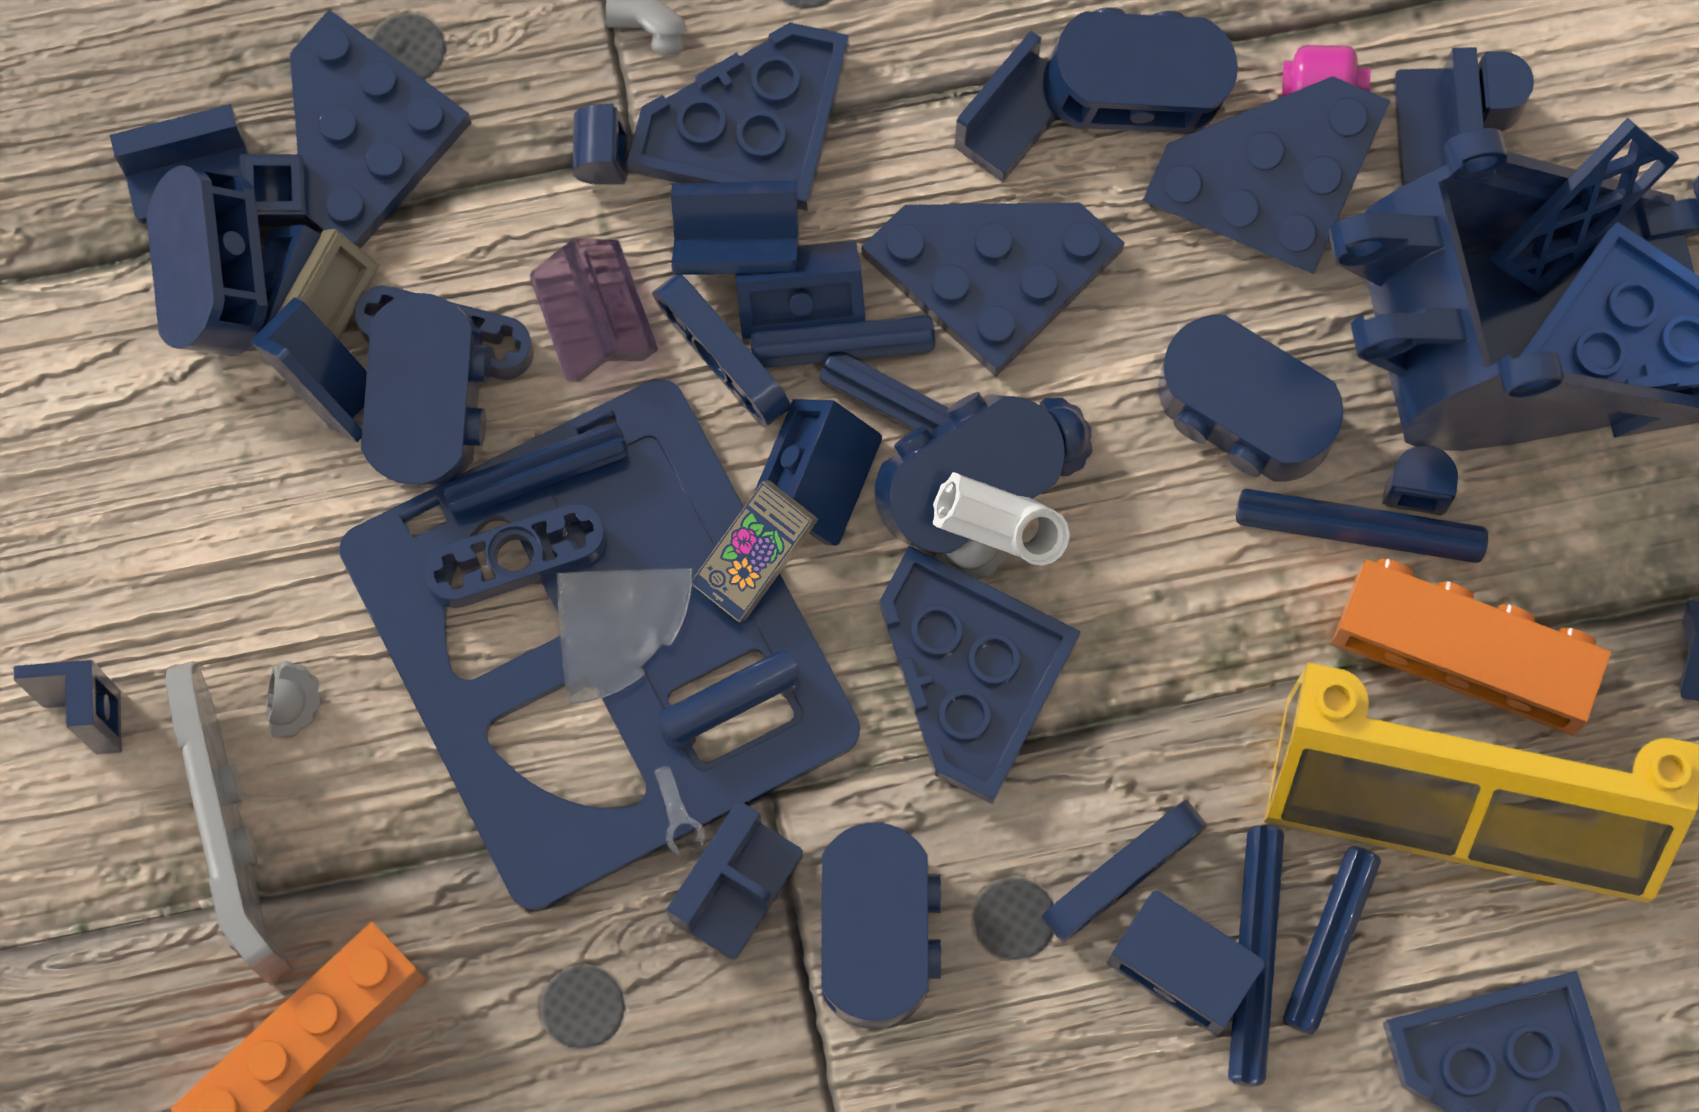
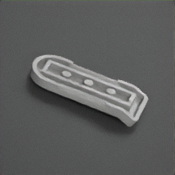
[166,661,293,986]

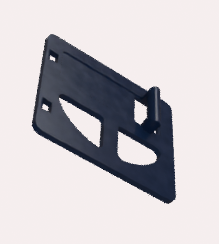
[339,379,860,911]

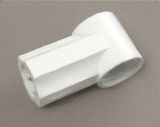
[933,472,1070,566]

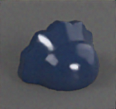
[1040,398,1093,476]

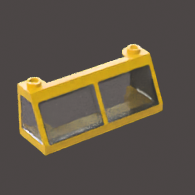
[1264,662,1699,903]

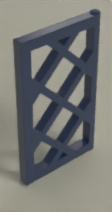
[1490,118,1679,297]

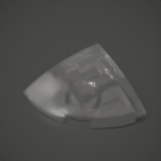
[556,568,692,704]

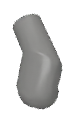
[606,0,687,55]

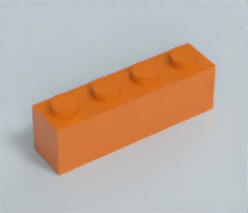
[1331,559,1612,736]
[170,921,426,1112]

